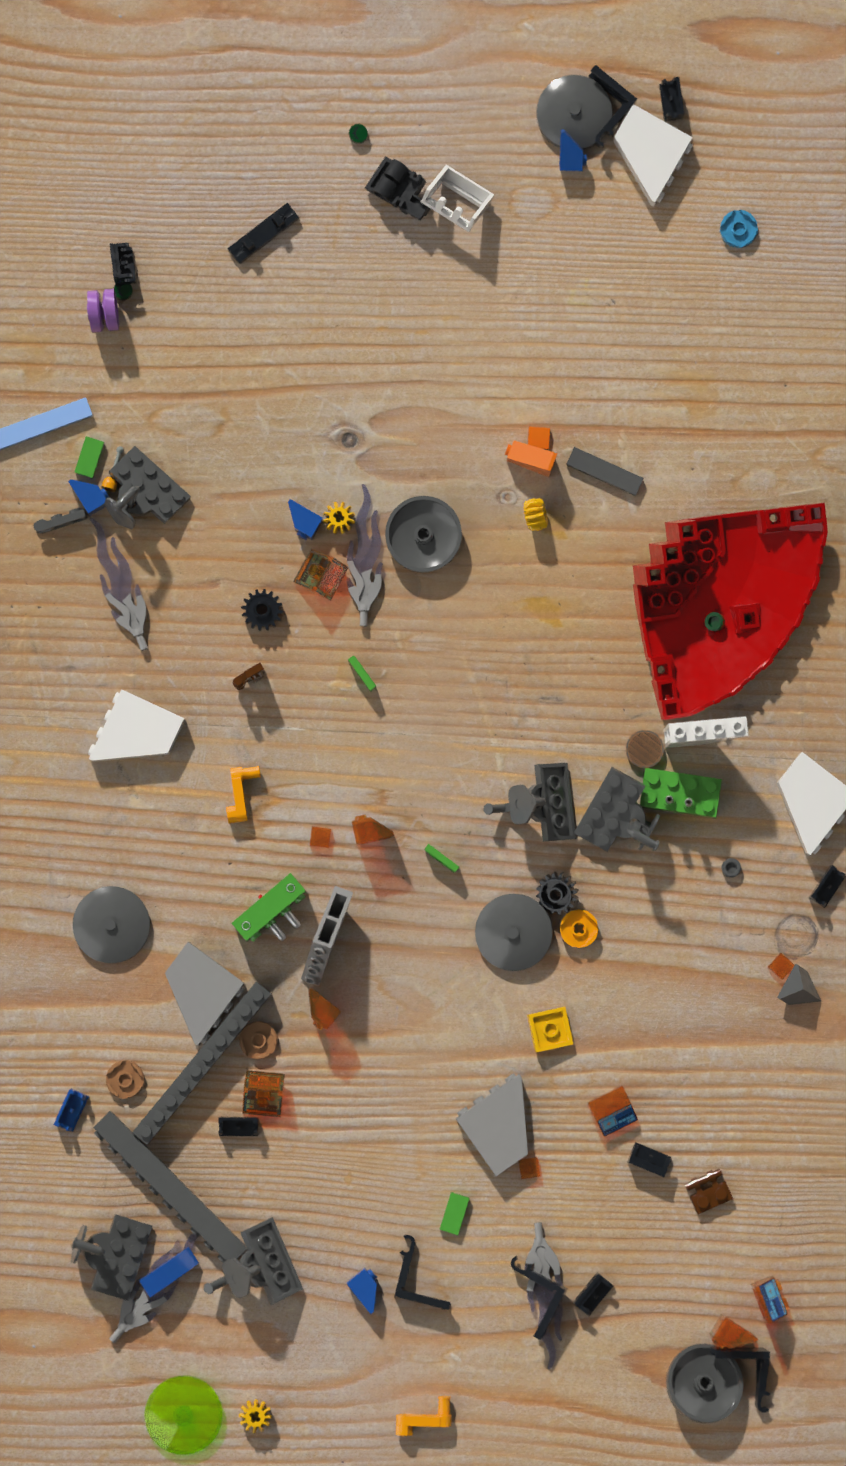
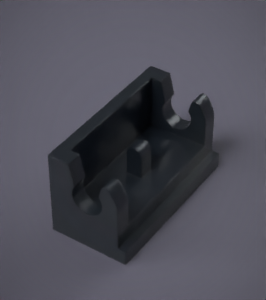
[659,77,684,121]
[110,242,136,286]
[809,865,846,908]
[218,1117,258,1136]
[627,1142,671,1177]
[573,1272,614,1316]

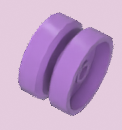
[87,288,119,333]

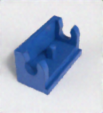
[53,1088,89,1132]

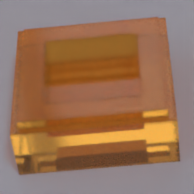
[310,826,331,848]
[768,953,795,980]
[518,1157,540,1179]

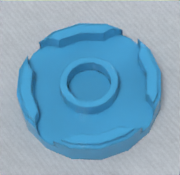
[720,210,758,248]

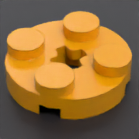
[560,909,598,948]

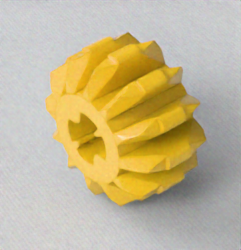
[523,498,548,531]
[323,502,355,534]
[239,1399,272,1433]

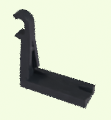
[588,64,637,149]
[394,1235,451,1310]
[511,1256,568,1340]
[710,1347,770,1413]

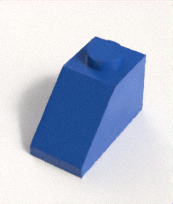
[559,130,587,171]
[68,479,110,516]
[288,499,323,540]
[346,1268,377,1314]

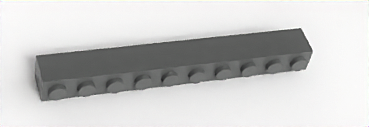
[132,982,272,1145]
[93,1111,247,1262]

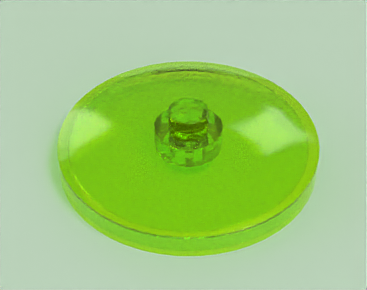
[145,1375,223,1455]

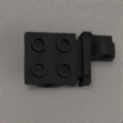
[365,156,431,221]

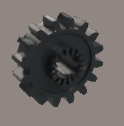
[241,589,283,631]
[536,872,579,915]

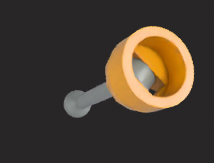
[101,446,124,492]

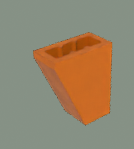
[505,440,557,477]

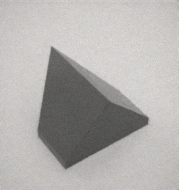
[777,964,821,1005]

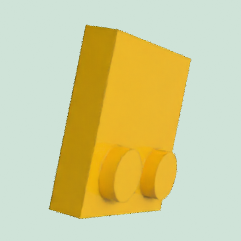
[527,1007,573,1053]

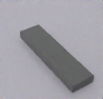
[566,447,644,496]

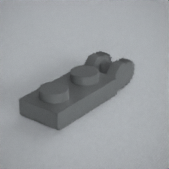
[33,508,88,534]

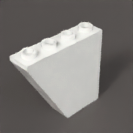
[613,104,693,207]
[88,689,185,762]
[663,717,748,748]
[777,752,846,856]

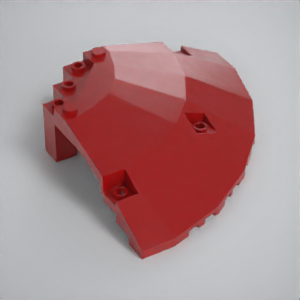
[633,503,828,720]

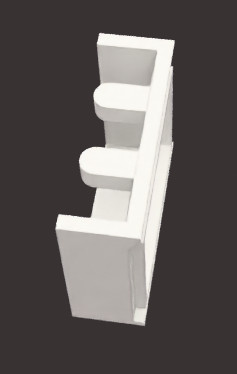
[421,165,494,232]

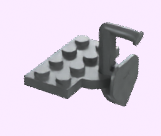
[104,446,191,530]
[483,763,576,842]
[574,767,660,852]
[71,1214,152,1301]
[204,1217,303,1304]

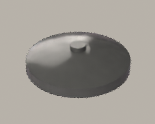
[536,75,612,150]
[385,496,462,573]
[73,886,150,963]
[475,894,553,971]
[666,1344,743,1424]

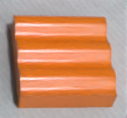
[528,426,550,450]

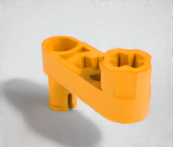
[226,766,261,824]
[396,1396,452,1436]

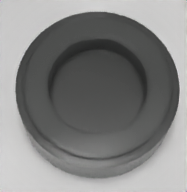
[721,858,741,878]

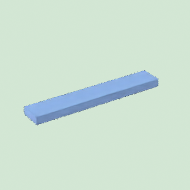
[0,397,93,450]

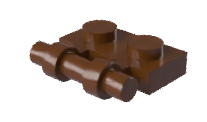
[233,663,266,690]
[685,1169,733,1214]

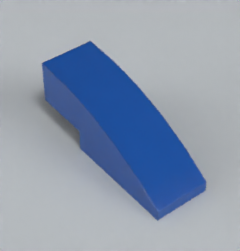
[139,1247,199,1297]

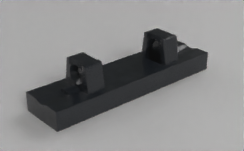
[228,202,299,265]

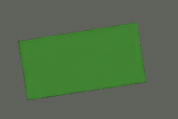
[74,436,104,479]
[348,656,376,692]
[424,844,459,873]
[439,1192,469,1235]

